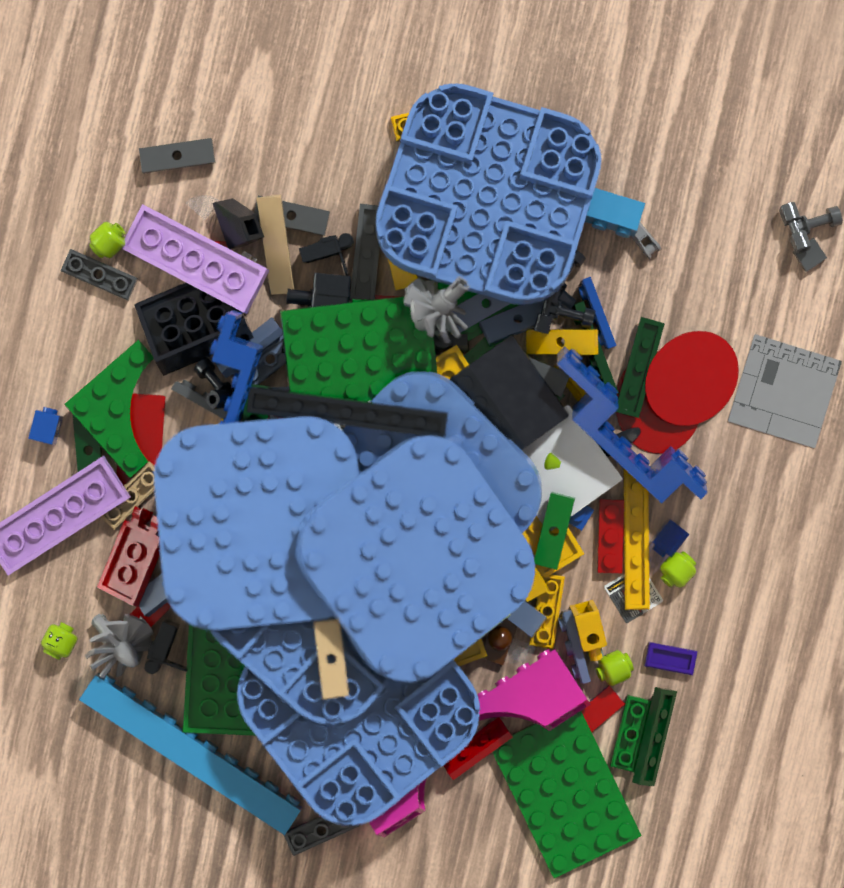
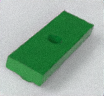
[534,492,575,570]
[610,694,651,772]

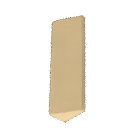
[257,194,295,295]

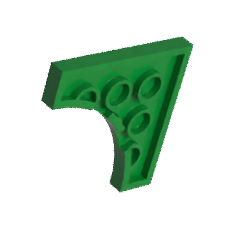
[64,340,154,478]

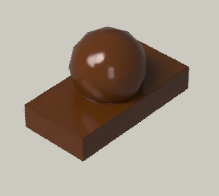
[483,618,517,665]

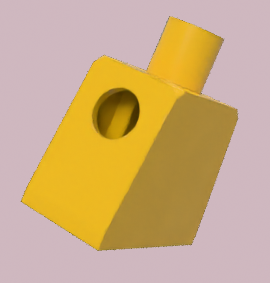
[570,599,607,661]

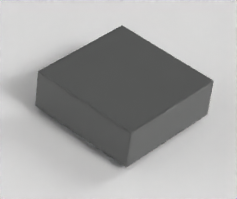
[792,238,827,272]

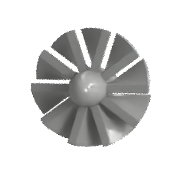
[404,277,470,343]
[85,614,154,678]

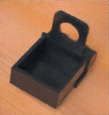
[299,233,354,276]
[144,619,188,674]

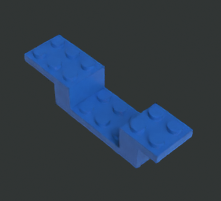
[210,310,264,424]
[557,346,708,503]

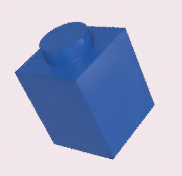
[28,407,63,445]

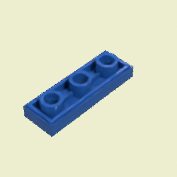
[578,277,617,349]

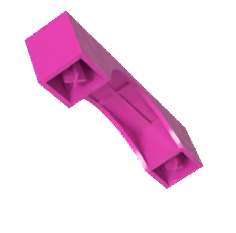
[369,649,591,838]

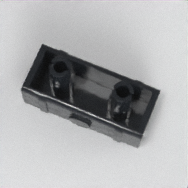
[282,273,351,353]

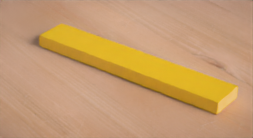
[623,468,650,610]

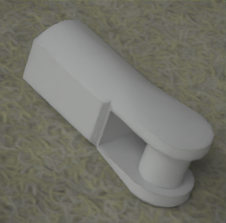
[630,222,662,259]

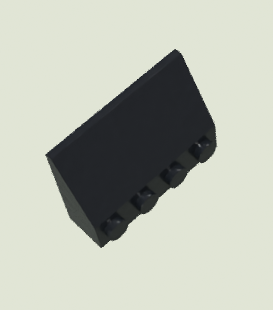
[134,282,254,376]
[449,334,569,450]

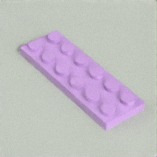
[122,204,269,314]
[0,456,131,575]

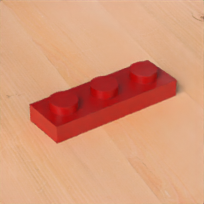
[597,499,624,573]
[443,717,513,780]

